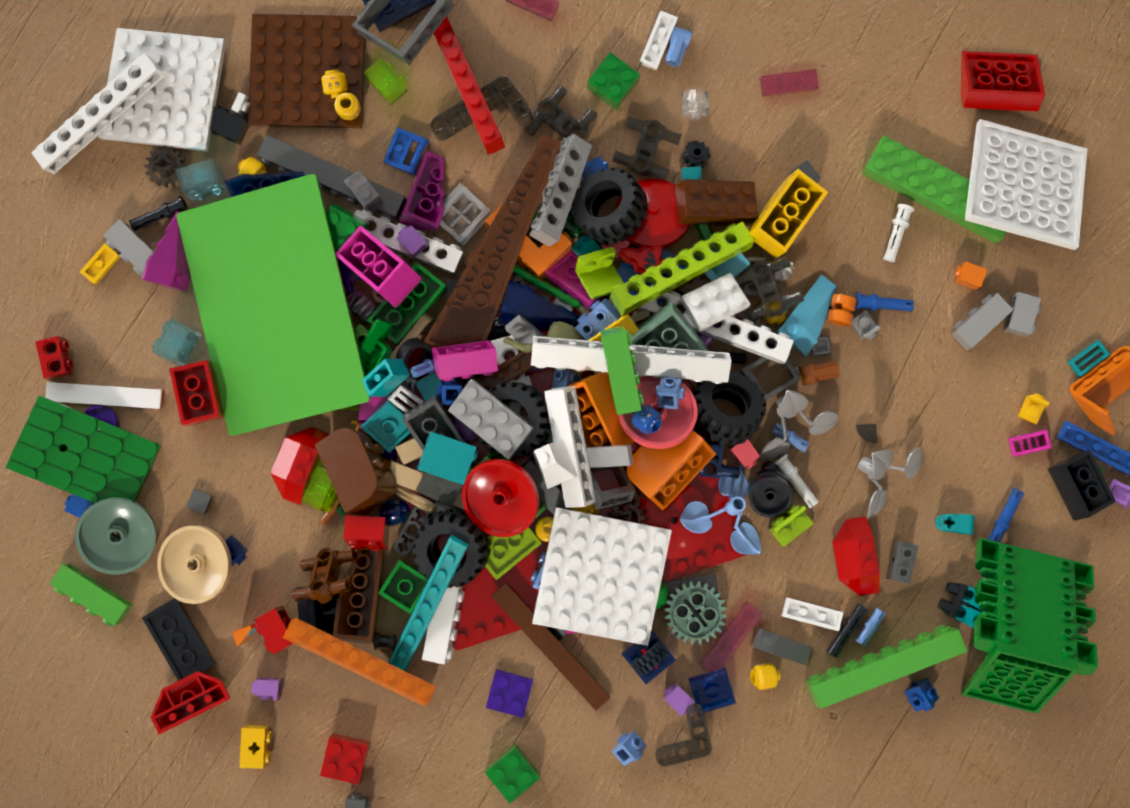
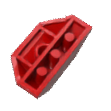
[271,427,330,505]
[832,517,880,596]
[151,671,231,735]

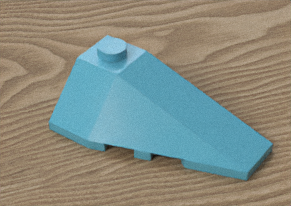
[776,274,836,357]

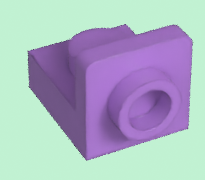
[1109,479,1130,510]

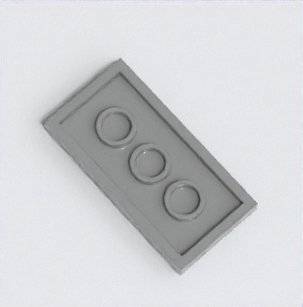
[448,379,534,460]

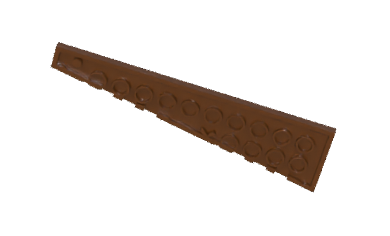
[424,135,561,347]

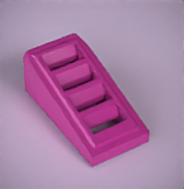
[1008,429,1052,457]

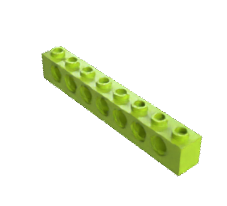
[610,222,755,316]

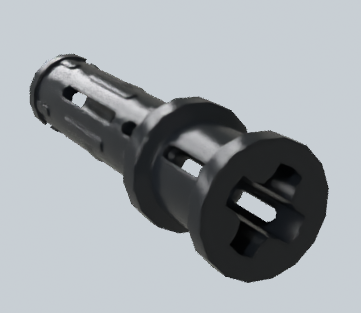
[129,196,188,231]

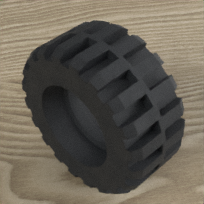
[571,168,648,245]
[693,370,766,446]
[479,382,551,457]
[412,509,491,588]

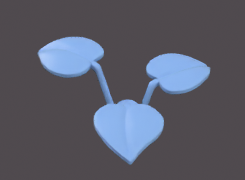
[680,466,761,555]

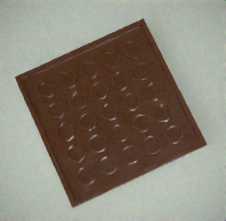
[248,14,365,128]

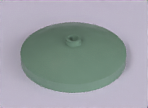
[75,497,157,575]

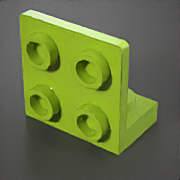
[575,247,624,300]
[768,505,814,547]

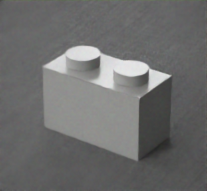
[1003,292,1041,337]

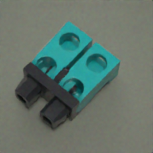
[937,582,987,629]

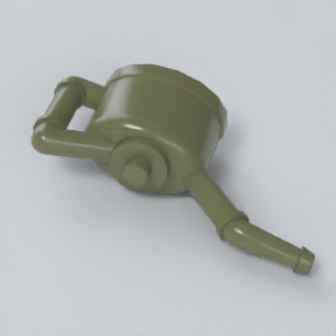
[503,321,585,375]

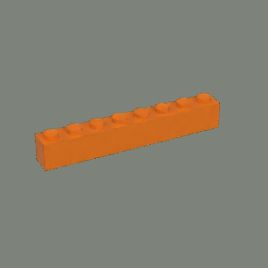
[283,618,436,706]

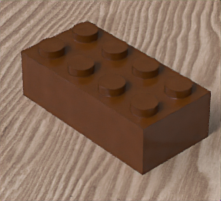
[675,179,758,226]

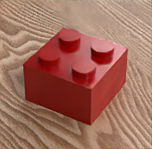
[343,515,389,551]
[254,606,294,654]
[320,733,371,785]

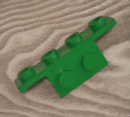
[359,318,393,377]

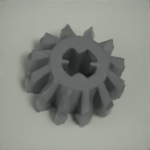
[347,290,377,322]

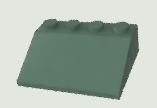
[631,301,709,378]

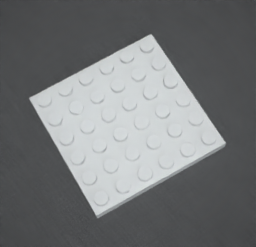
[98,28,226,151]
[965,119,1087,250]
[532,507,672,646]

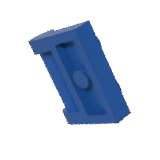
[383,127,429,176]

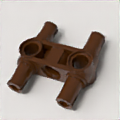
[292,547,358,604]

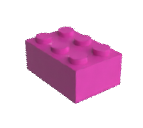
[432,341,498,381]

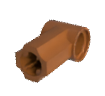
[799,361,839,386]

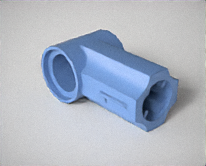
[665,26,693,67]

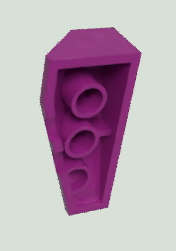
[398,151,444,230]
[142,211,191,292]

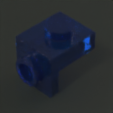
[225,535,249,566]

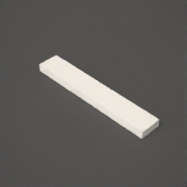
[46,382,163,409]

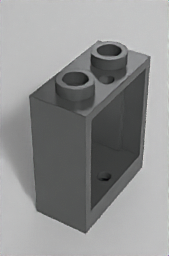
[739,354,801,400]
[590,466,636,510]

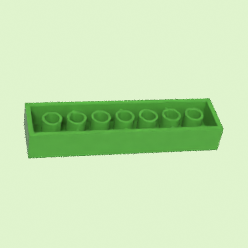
[861,135,1006,244]
[805,624,968,709]

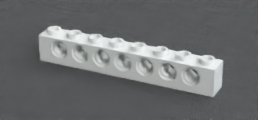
[32,53,166,174]
[639,284,794,364]

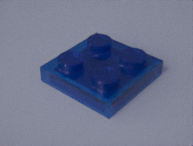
[688,667,736,714]

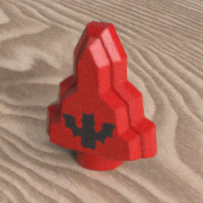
[618,245,665,283]

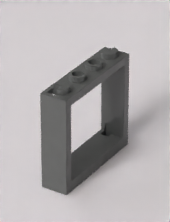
[352,0,454,66]

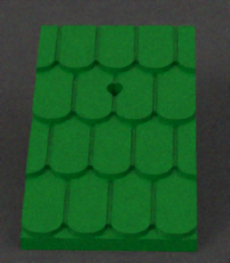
[5,395,162,503]

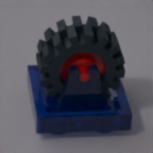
[621,629,676,684]

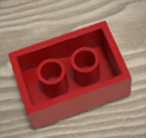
[169,360,224,427]

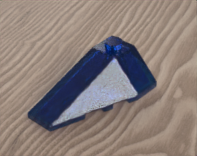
[497,281,580,331]

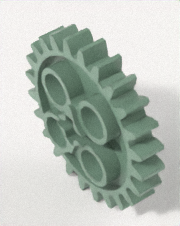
[664,581,727,645]

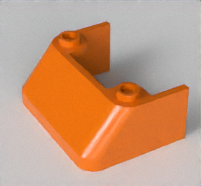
[1070,346,1130,436]

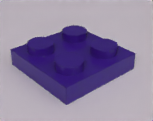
[486,669,533,718]

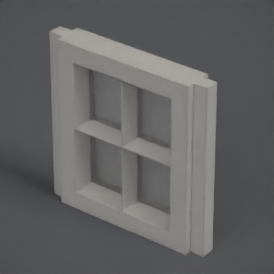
[439,183,493,247]

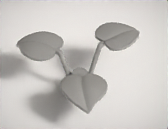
[759,390,840,460]
[858,448,924,519]

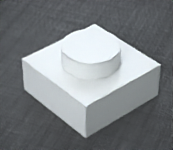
[231,92,250,115]

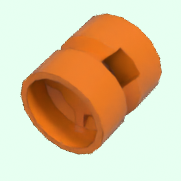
[827,294,857,327]

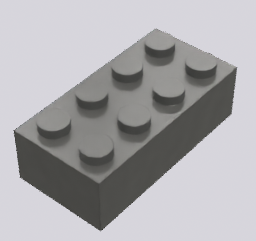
[402,394,478,469]

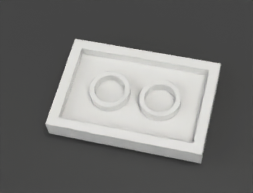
[680,273,751,331]

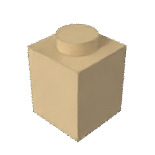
[395,438,423,465]

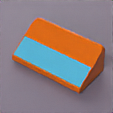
[232,623,256,646]

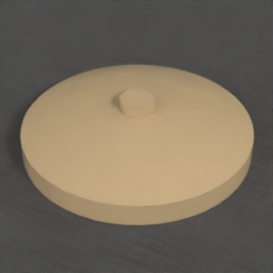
[157,525,232,604]

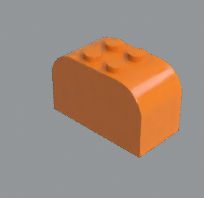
[566,372,635,447]
[627,431,716,510]

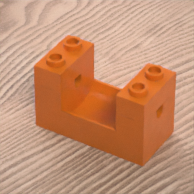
[485,205,572,279]

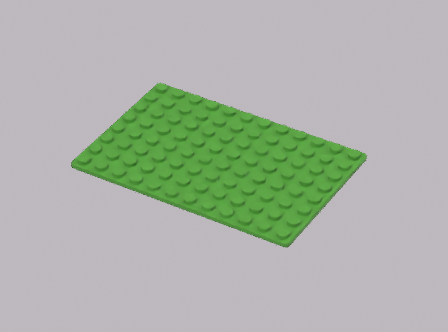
[177,174,370,436]

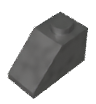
[344,170,382,212]

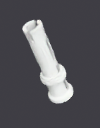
[883,204,915,263]
[773,453,819,508]

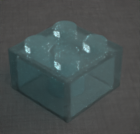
[175,159,228,201]
[152,318,201,366]

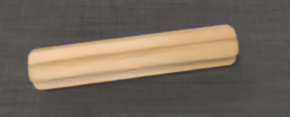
[394,484,437,514]

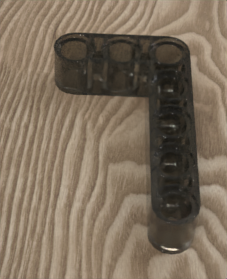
[430,76,534,141]

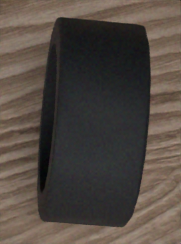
[396,338,433,377]

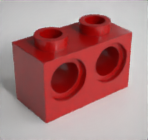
[35,336,74,380]

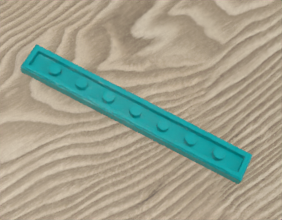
[388,535,469,672]

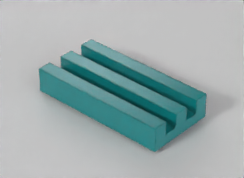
[1066,339,1110,378]

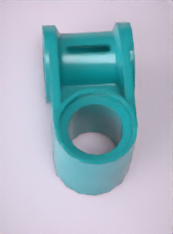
[935,514,975,535]

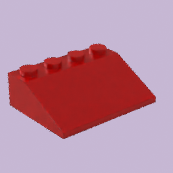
[961,51,1045,112]

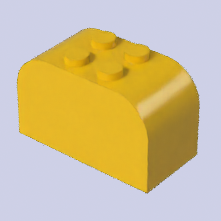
[748,169,828,258]

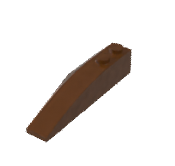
[333,547,385,644]

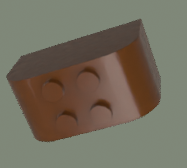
[315,428,396,516]

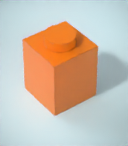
[954,261,988,290]

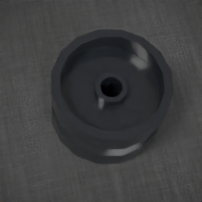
[748,469,792,518]

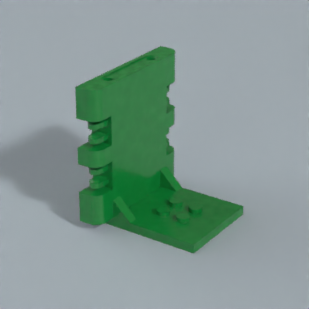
[961,538,1098,714]

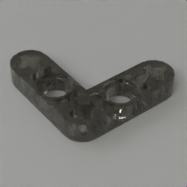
[655,704,712,766]

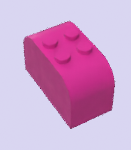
[336,225,422,308]

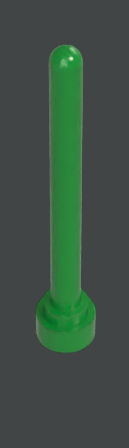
[513,264,581,308]

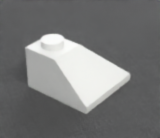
[532,439,578,489]

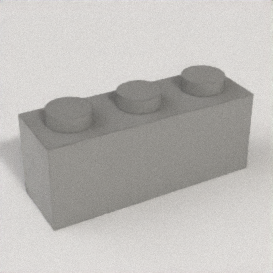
[103,219,155,276]
[951,293,1013,350]

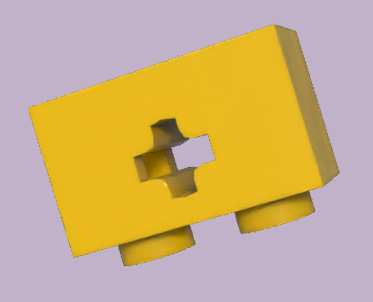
[240,725,272,769]

